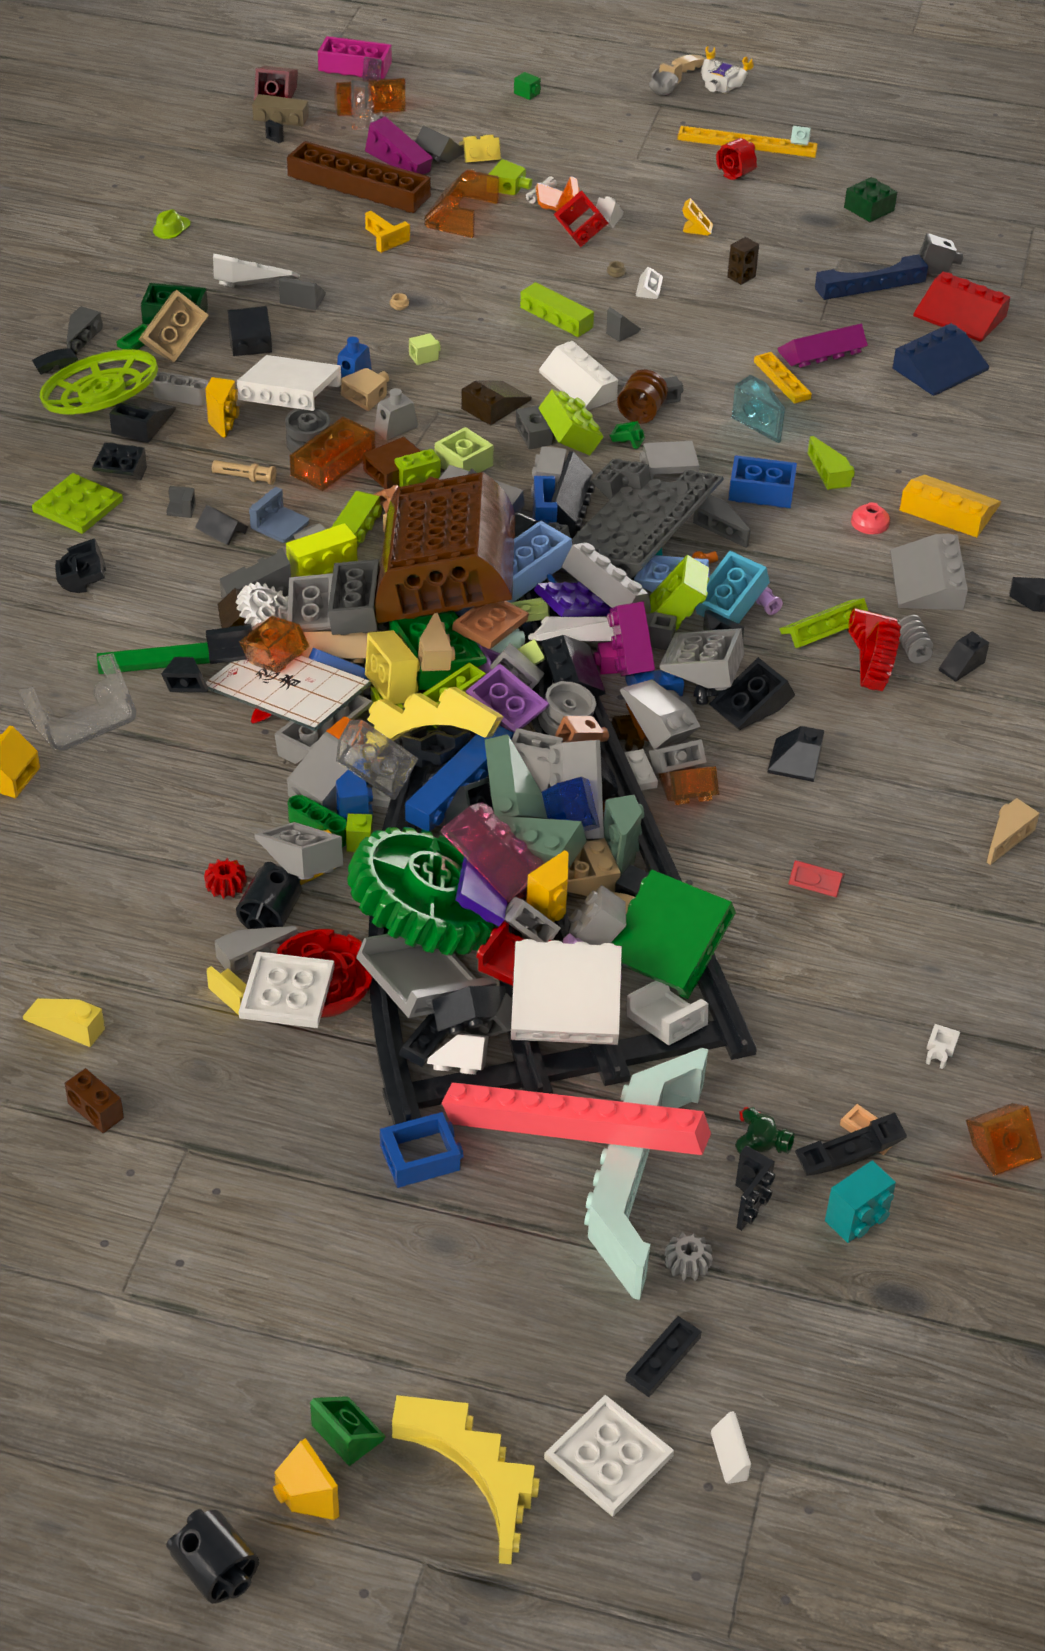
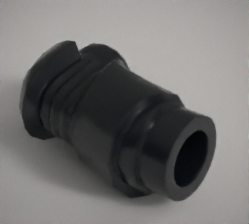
[694,685,723,705]

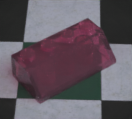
[441,802,544,902]

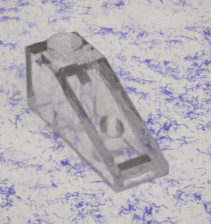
[351,80,374,131]

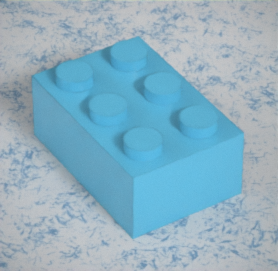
[695,551,770,624]

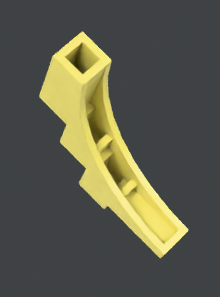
[357,687,504,771]
[392,1395,540,1564]

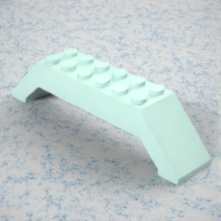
[584,1048,708,1300]

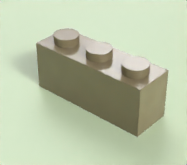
[252,94,309,127]

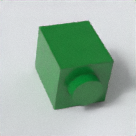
[514,72,541,100]

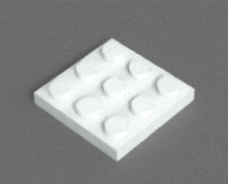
[239,951,334,1028]
[544,1395,674,1517]

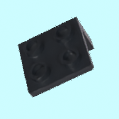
[735,1146,776,1231]

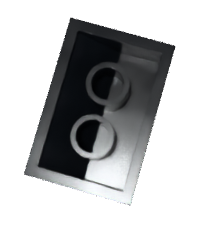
[542,635,606,698]

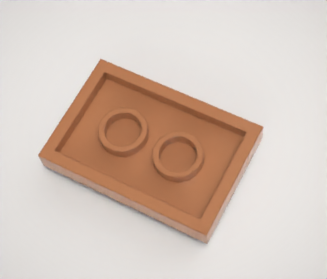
[452,601,529,649]

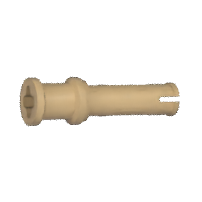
[212,460,276,485]

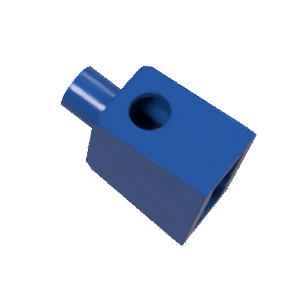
[337,337,372,378]

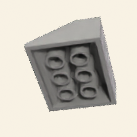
[890,534,968,610]
[659,628,744,690]

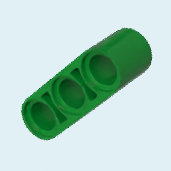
[287,795,347,847]

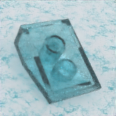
[731,375,785,443]

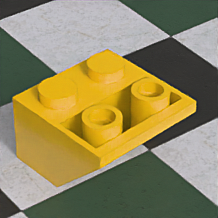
[205,377,240,438]
[0,725,40,799]

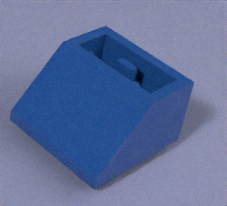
[336,761,373,821]

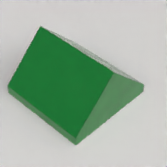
[310,1396,386,1466]

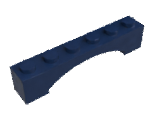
[815,254,928,300]

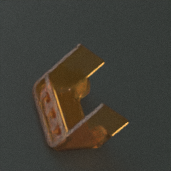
[424,169,499,238]

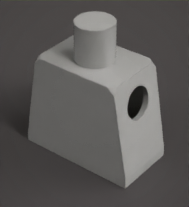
[374,388,418,440]
[504,897,560,943]

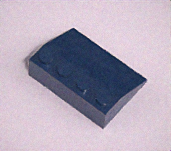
[892,323,990,396]

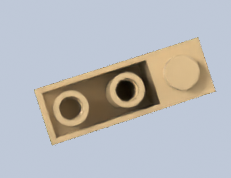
[418,613,455,671]

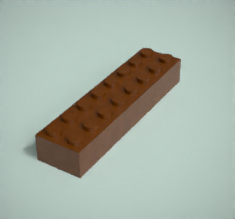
[287,141,431,213]

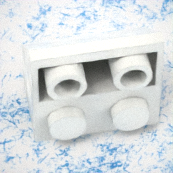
[427,1033,489,1074]

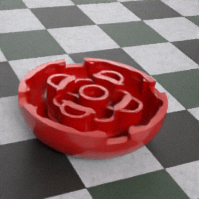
[276,929,373,1018]

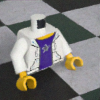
[701,46,754,93]

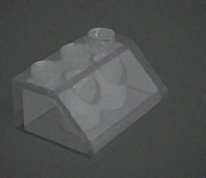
[336,719,418,800]

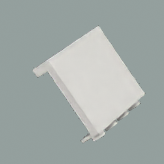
[237,355,341,411]
[511,939,622,1045]

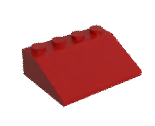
[913,272,1011,342]

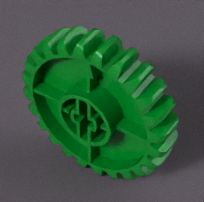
[347,827,499,956]

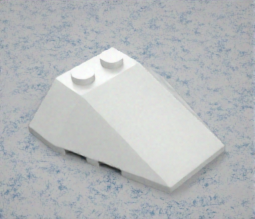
[213,254,300,288]

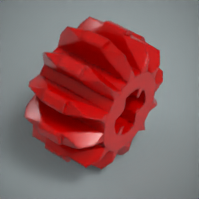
[204,857,247,900]

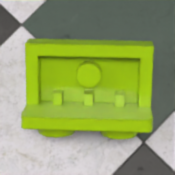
[395,449,441,487]

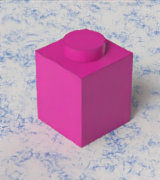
[593,642,620,675]

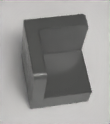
[166,486,196,518]

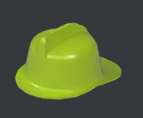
[153,209,190,239]

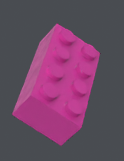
[318,36,392,80]

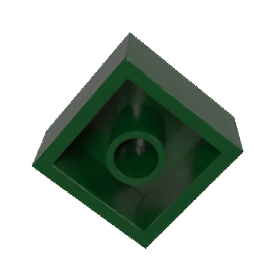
[844,177,897,222]

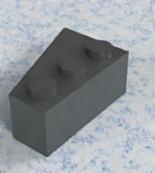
[220,548,291,599]

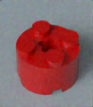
[716,138,757,180]

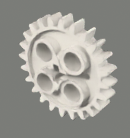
[236,582,300,644]

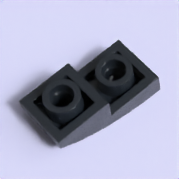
[32,348,78,375]

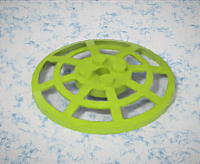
[40,349,158,414]

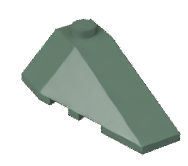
[484,734,548,819]

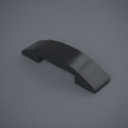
[795,1112,907,1176]

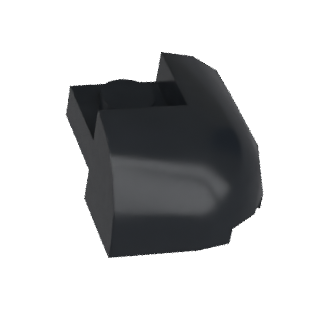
[55,538,106,593]
[402,725,470,768]

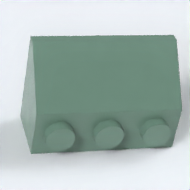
[603,795,644,876]

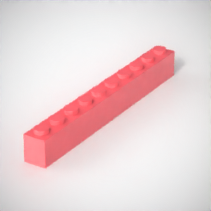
[442,1083,711,1155]

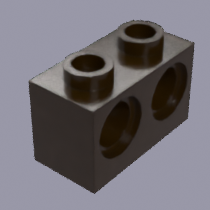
[727,237,759,285]

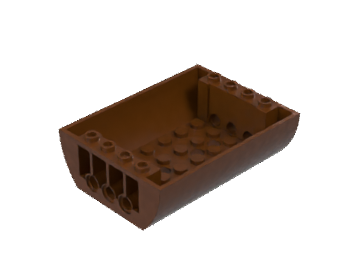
[375,472,515,623]

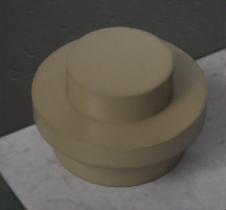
[607,261,626,278]

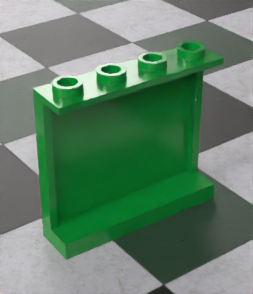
[611,869,736,999]

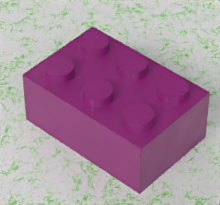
[607,601,655,677]

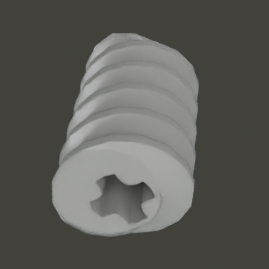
[898,614,934,663]

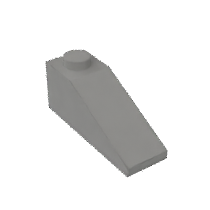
[215,926,298,975]

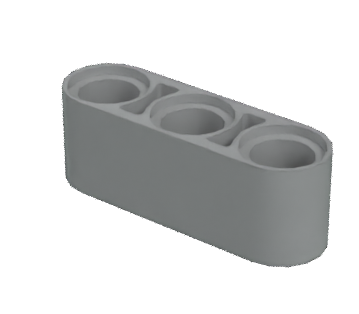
[152,372,208,406]

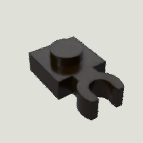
[611,715,644,752]

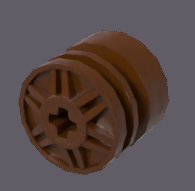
[617,369,668,424]

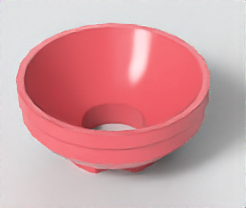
[851,502,890,535]

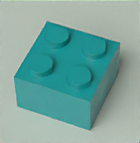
[825,1160,896,1243]

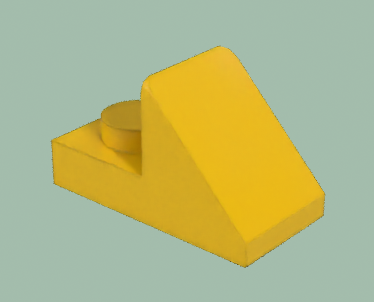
[682,198,713,236]

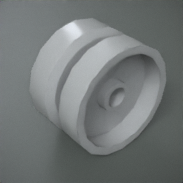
[538,681,596,736]

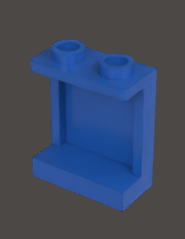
[533,476,557,525]

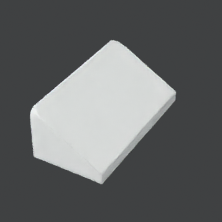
[636,267,663,299]
[711,1411,751,1484]

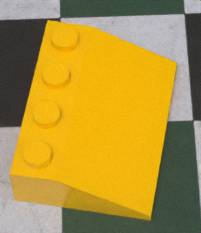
[899,475,1001,538]

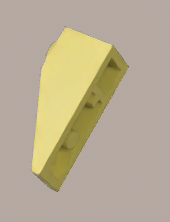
[23,998,105,1047]

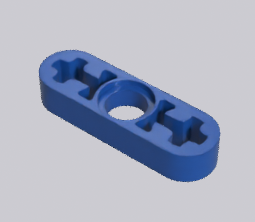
[309,648,370,682]

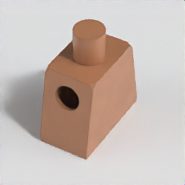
[555,716,609,743]

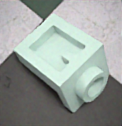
[791,126,810,146]

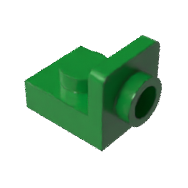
[609,421,645,449]

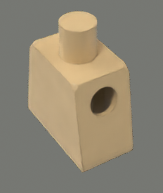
[341,368,389,411]

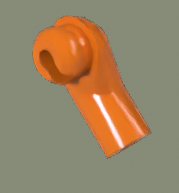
[692,551,718,564]

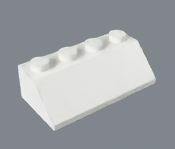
[539,341,618,410]

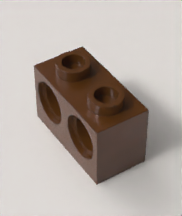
[64,1068,124,1133]

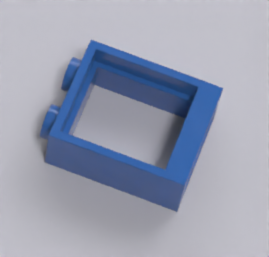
[380,1112,464,1188]

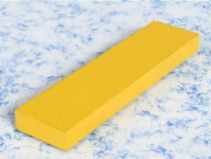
[754,352,812,404]

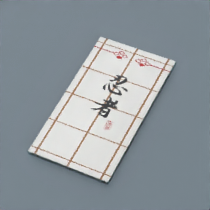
[206,640,371,731]

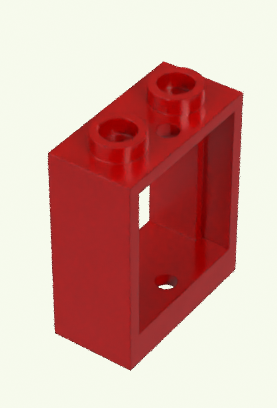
[553,190,608,248]

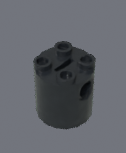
[236,862,302,929]
[166,1509,259,1604]

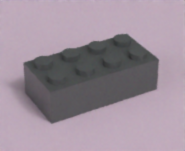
[328,559,380,635]

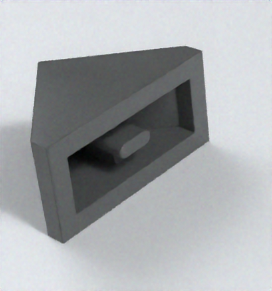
[606,307,641,342]

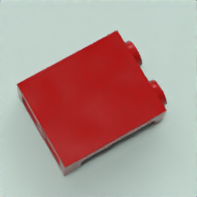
[476,921,552,986]

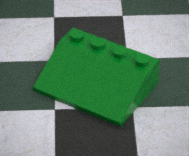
[389,611,487,690]

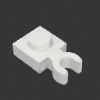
[926,1024,960,1069]

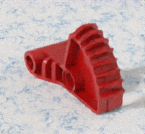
[848,608,901,691]

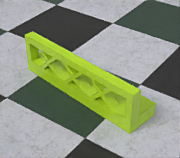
[779,598,868,648]

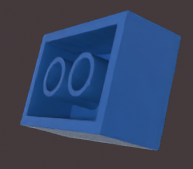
[728,455,797,508]

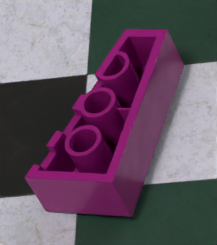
[365,116,433,175]

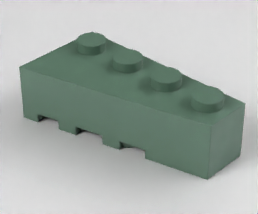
[472,815,587,869]

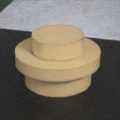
[390,293,409,311]

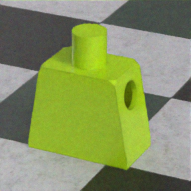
[487,159,533,195]

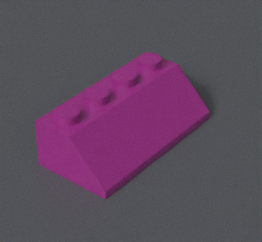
[777,323,868,368]

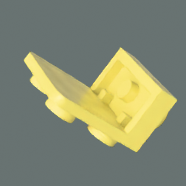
[459,134,501,163]

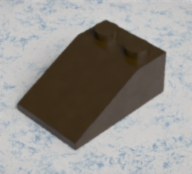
[461,380,531,426]

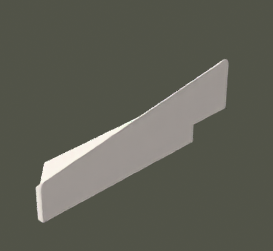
[528,617,614,641]

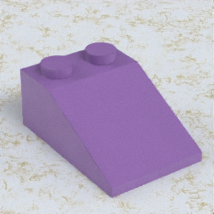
[466,664,549,733]

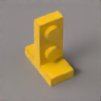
[365,211,410,253]

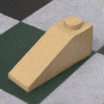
[987,798,1040,865]

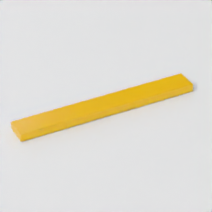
[678,126,818,158]

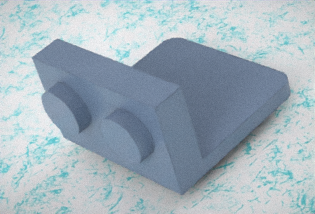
[249,487,309,543]

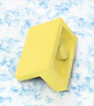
[207,966,247,1015]

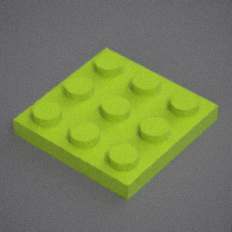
[32,473,123,534]

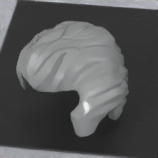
[649,68,679,95]

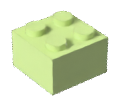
[435,427,494,473]

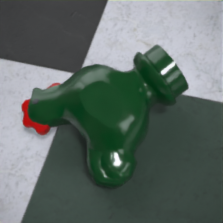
[735,1107,795,1154]

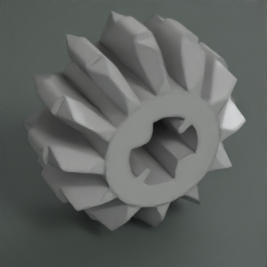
[664,1232,713,1281]

